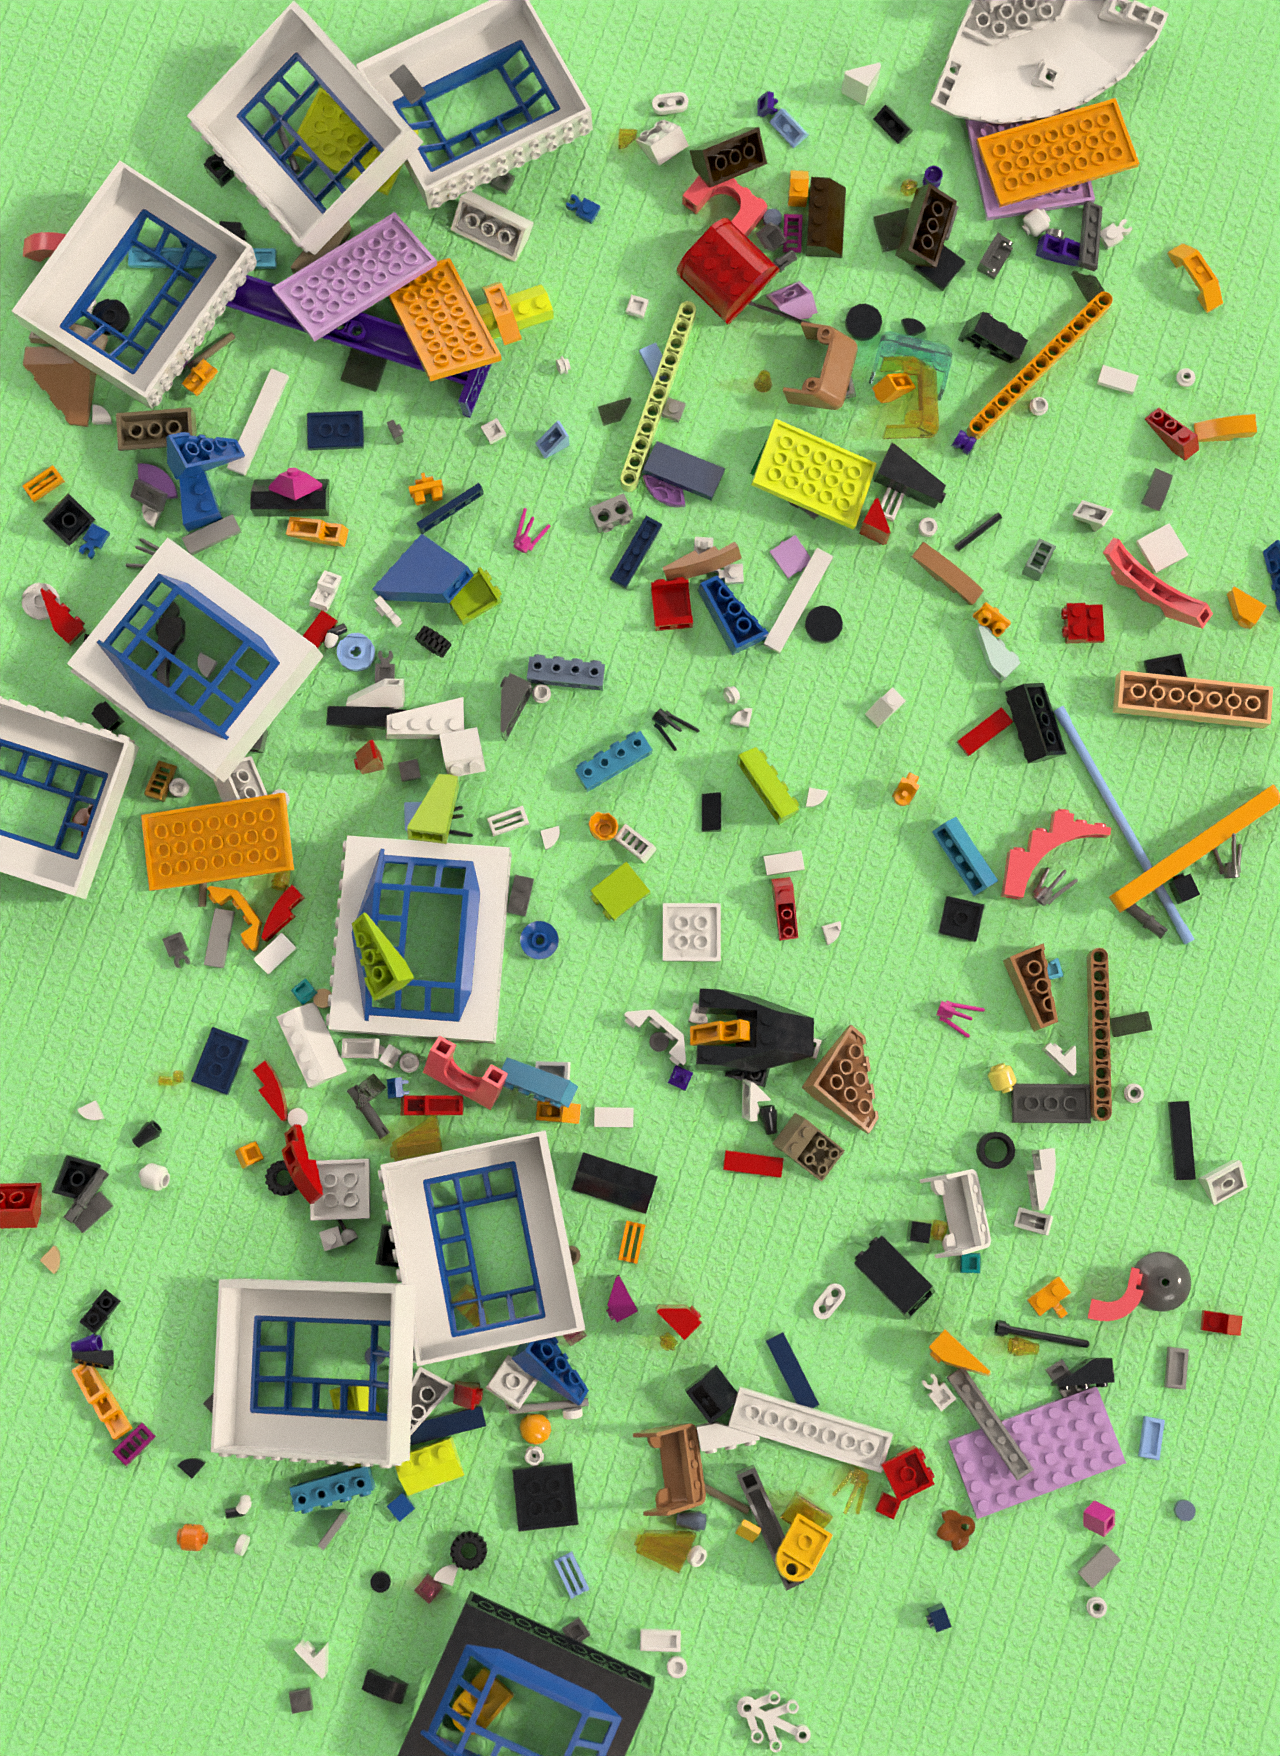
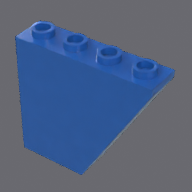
[372,534,474,603]

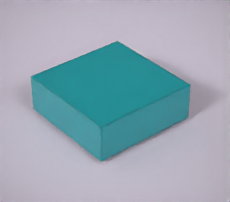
[291,978,318,1005]
[960,1253,981,1273]

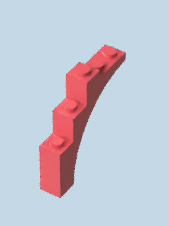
[1103,538,1213,629]
[1001,809,1111,900]

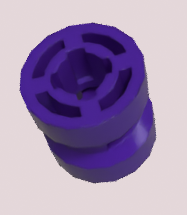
[922,166,943,188]
[952,430,977,455]

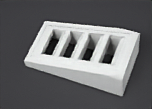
[614,824,656,863]

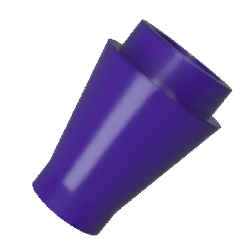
[71,1334,103,1353]

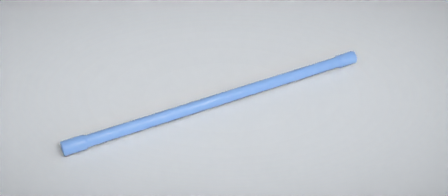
[1053,706,1195,945]

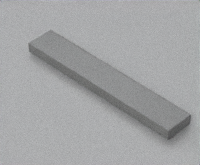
[946,1368,1034,1481]

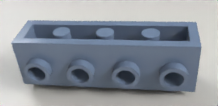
[527,654,605,691]

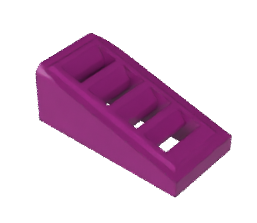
[783,214,803,253]
[112,1422,156,1467]

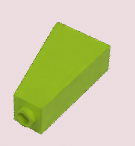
[407,774,459,844]

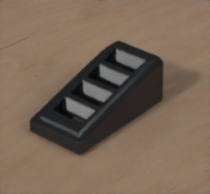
[71,1350,114,1370]

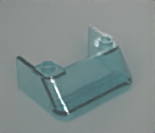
[869,331,952,401]

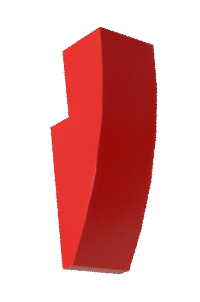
[261,885,305,942]
[253,1060,288,1121]
[401,1095,463,1116]

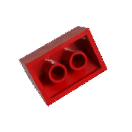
[0,1183,42,1229]
[656,1305,702,1340]

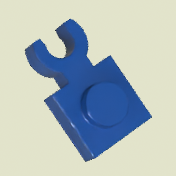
[566,194,601,224]
[79,523,110,559]

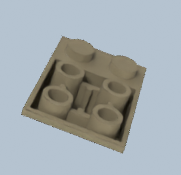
[772,1113,845,1182]

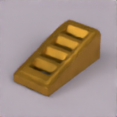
[144,761,177,802]

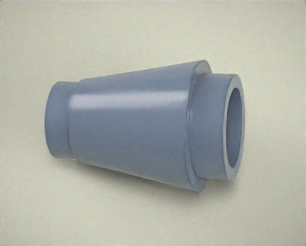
[677,1511,707,1532]

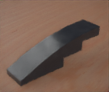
[326,706,407,729]

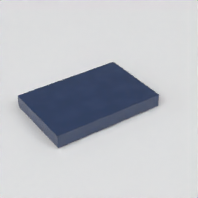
[307,411,364,451]
[191,1027,250,1095]

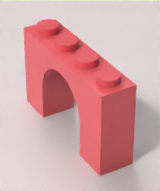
[682,176,768,237]
[423,1036,508,1110]

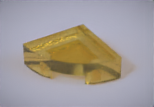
[619,129,637,149]

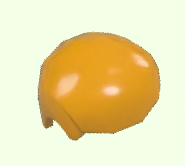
[589,812,618,841]
[519,1413,551,1445]

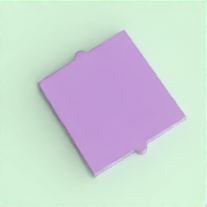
[770,535,811,578]

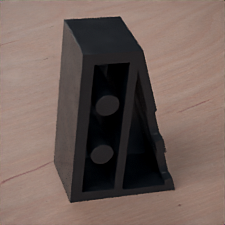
[958,312,1028,364]

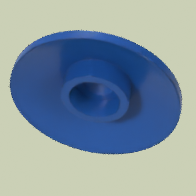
[520,921,559,959]

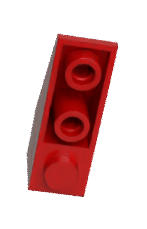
[1145,408,1199,461]
[40,588,86,646]
[771,877,799,941]
[453,1381,483,1410]

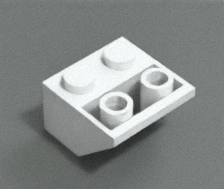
[635,120,689,166]

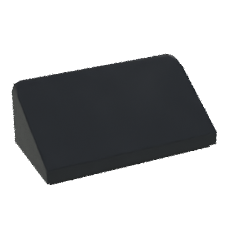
[873,104,913,144]
[702,792,721,832]

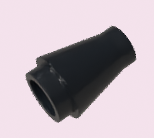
[759,1105,778,1135]
[132,1120,162,1148]

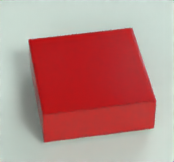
[875,1492,902,1519]

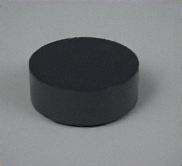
[370,1571,391,1593]

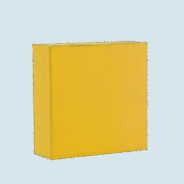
[735,1519,761,1543]

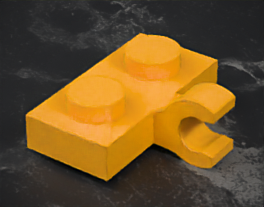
[1027,1276,1071,1318]

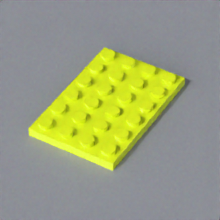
[291,88,419,195]
[751,419,877,529]

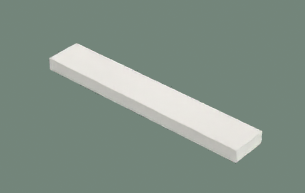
[227,369,289,476]
[763,548,833,654]

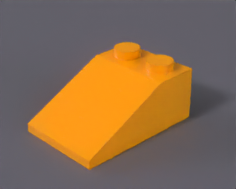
[929,1329,991,1377]

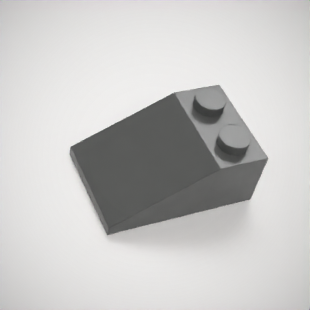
[500,673,532,741]

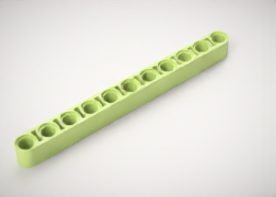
[620,301,696,492]

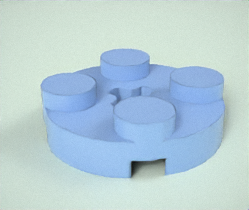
[337,633,375,671]

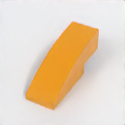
[1194,414,1257,442]
[286,517,349,547]
[690,1019,750,1046]

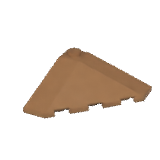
[23,346,97,427]
[802,1025,879,1134]

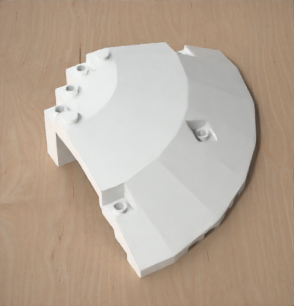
[929,0,1169,124]

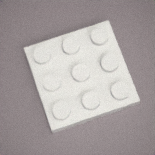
[663,903,721,962]
[310,1159,370,1221]

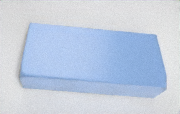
[769,108,809,148]

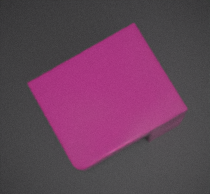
[1083,1501,1115,1537]

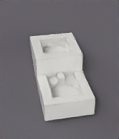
[309,570,342,612]

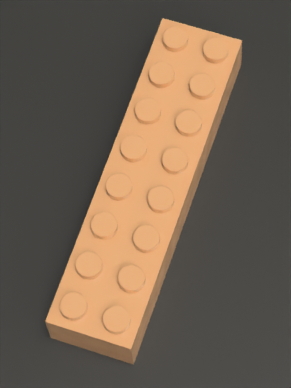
[1113,670,1273,729]

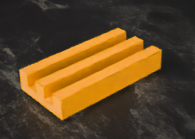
[22,465,65,502]
[618,1220,645,1264]

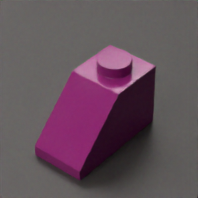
[606,1275,638,1322]

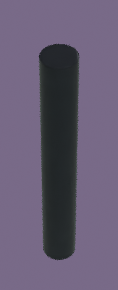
[954,512,1002,552]

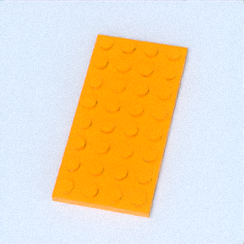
[976,98,1140,208]
[388,258,502,382]
[141,793,294,891]

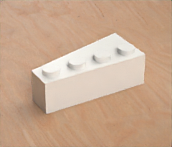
[386,697,464,739]
[410,1367,455,1436]

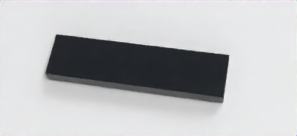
[1168,1101,1196,1180]

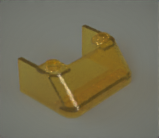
[880,356,939,439]

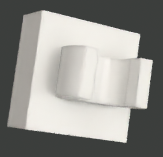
[694,537,713,555]
[379,1044,403,1068]

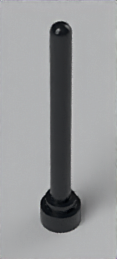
[994,1320,1090,1348]

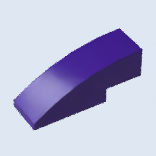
[1035,234,1080,267]

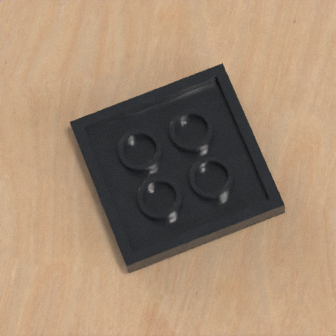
[513,1462,579,1532]

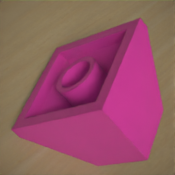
[268,468,322,500]

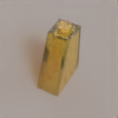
[390,1115,443,1162]
[634,1530,696,1573]

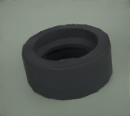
[976,1132,1015,1169]

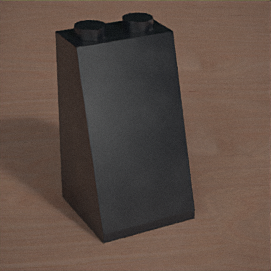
[854,1235,935,1320]

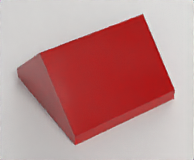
[859,498,891,545]

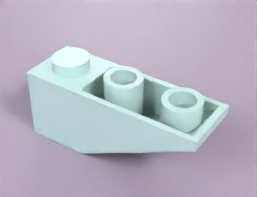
[975,623,1021,682]

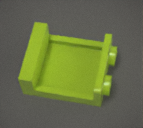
[449,567,502,625]
[590,862,650,922]

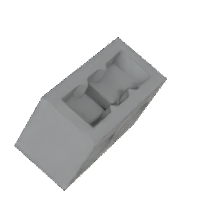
[590,493,633,533]

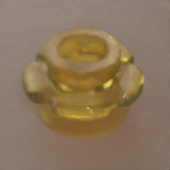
[900,179,918,196]
[660,1332,678,1351]

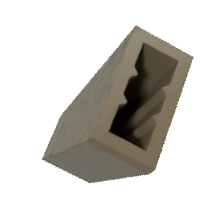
[291,221,352,274]

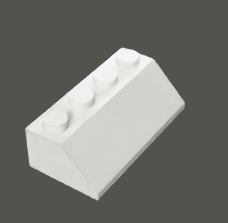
[451,191,534,262]
[213,756,268,802]
[276,1002,347,1088]

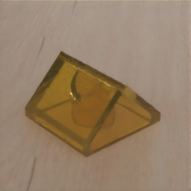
[780,1490,833,1529]

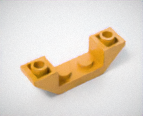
[1167,243,1223,313]
[482,282,522,346]
[207,886,262,952]

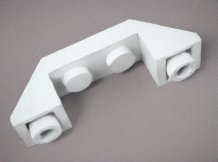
[624,1009,686,1066]

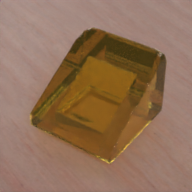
[930,1219,948,1241]

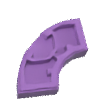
[138,463,178,499]
[643,475,685,507]

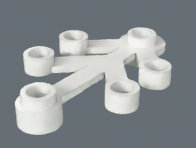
[737,1690,811,1752]

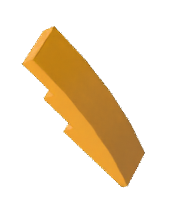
[71,1364,133,1440]

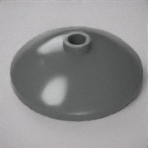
[1134,1251,1191,1312]

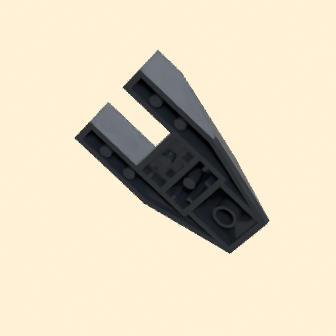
[696,988,814,1073]

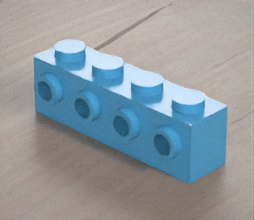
[575,731,652,792]
[932,817,998,896]
[501,1057,578,1108]
[289,1467,375,1514]

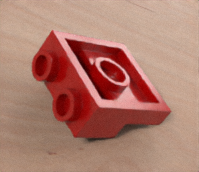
[1061,603,1105,644]
[880,1445,935,1502]

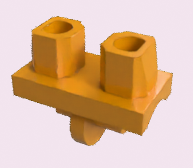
[182,359,218,396]
[408,472,444,506]
[973,602,1011,637]
[892,773,920,806]

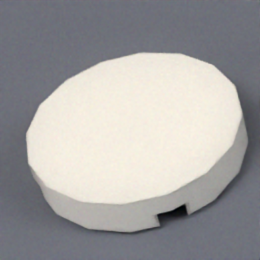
[22,583,60,620]

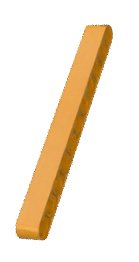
[967,291,1113,440]
[1109,784,1280,913]

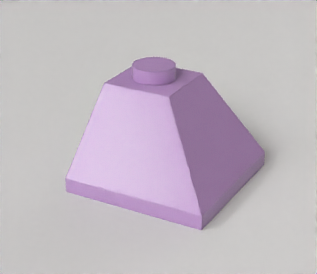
[766,281,818,320]

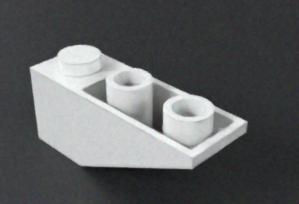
[346,679,405,709]
[696,1421,760,1454]

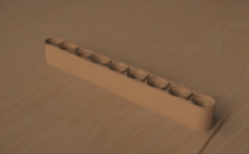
[1087,948,1112,1122]

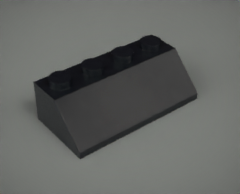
[250,479,330,517]
[1005,683,1067,763]
[572,1152,658,1214]

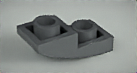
[389,64,426,105]
[1141,468,1173,511]

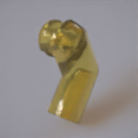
[158,1070,184,1086]

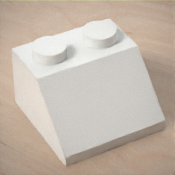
[439,727,486,776]

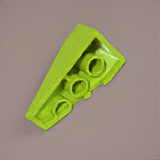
[351,913,414,1001]

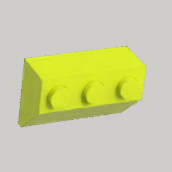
[395,1437,465,1496]

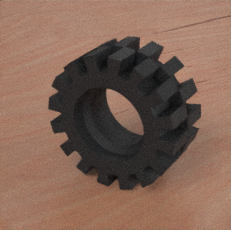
[415,625,452,658]
[265,1160,298,1196]
[450,1531,487,1571]

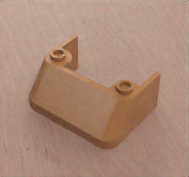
[783,322,858,410]
[633,1423,706,1516]

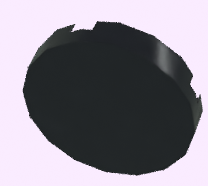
[92,299,130,336]
[845,303,882,341]
[805,606,843,644]

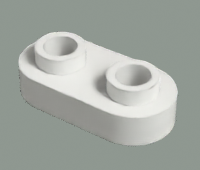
[652,92,688,115]
[813,1283,845,1319]

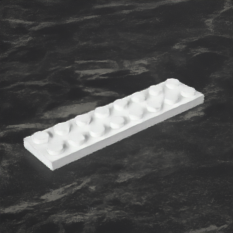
[728,1387,893,1473]

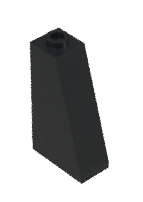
[874,442,946,509]

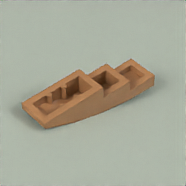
[663,542,742,581]
[911,542,984,605]

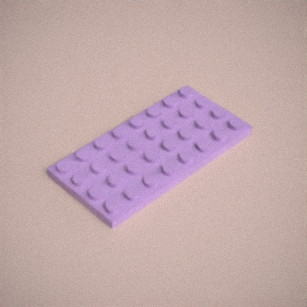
[272,212,437,342]
[948,1386,1126,1519]

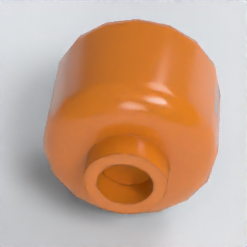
[177,1524,208,1552]

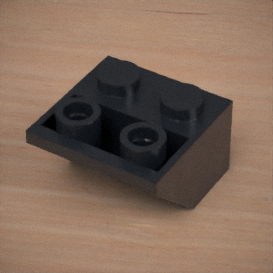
[685,1365,737,1424]

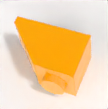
[788,170,809,207]
[872,372,916,403]
[1227,586,1267,629]
[536,1101,581,1124]

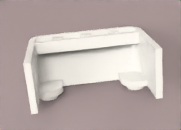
[920,1169,991,1259]

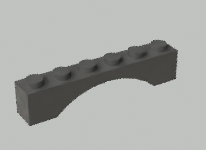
[155,617,185,688]
[736,1464,804,1591]

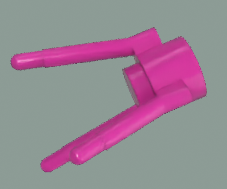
[513,508,551,553]
[936,1000,985,1038]

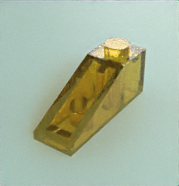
[450,1284,490,1327]

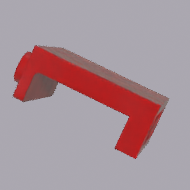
[651,577,693,631]

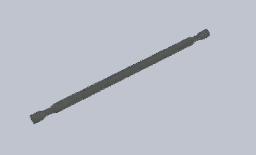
[748,302,814,324]

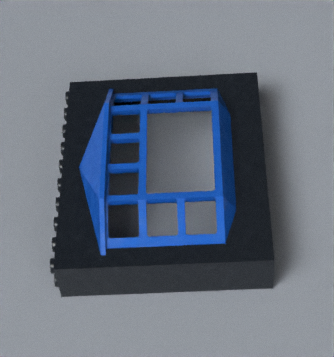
[398,1591,655,1756]

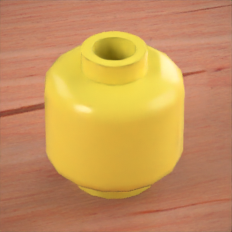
[988,1063,1017,1093]

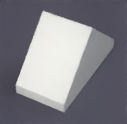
[1014,1207,1053,1236]

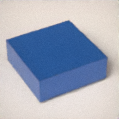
[387,1492,416,1522]

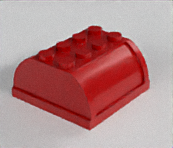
[676,218,780,325]

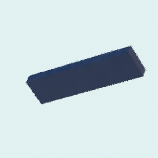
[416,483,484,534]
[610,515,663,589]
[766,1332,819,1408]
[410,1406,487,1446]

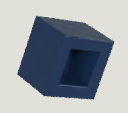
[926,1603,952,1632]

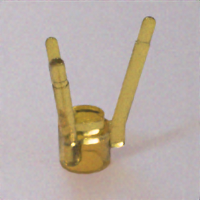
[832,1467,869,1515]

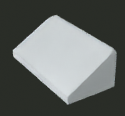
[253,933,296,975]

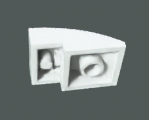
[1027,1148,1056,1211]

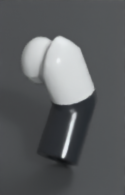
[324,623,347,648]
[225,1495,252,1519]

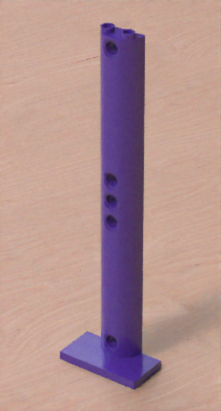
[225,275,493,418]

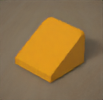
[235,1141,264,1169]

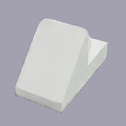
[1072,500,1114,532]
[865,687,906,727]
[1041,1043,1076,1076]
[742,1079,771,1121]
[294,1639,329,1679]

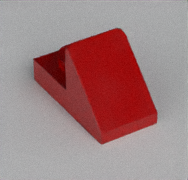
[1200,1310,1243,1336]

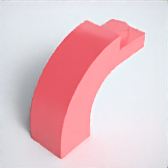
[23,232,66,262]
[1088,1267,1144,1321]

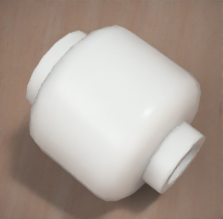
[1022,208,1051,237]
[139,1163,170,1191]

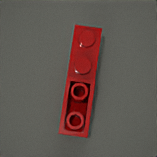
[281,1124,323,1204]

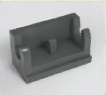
[977,233,1013,280]

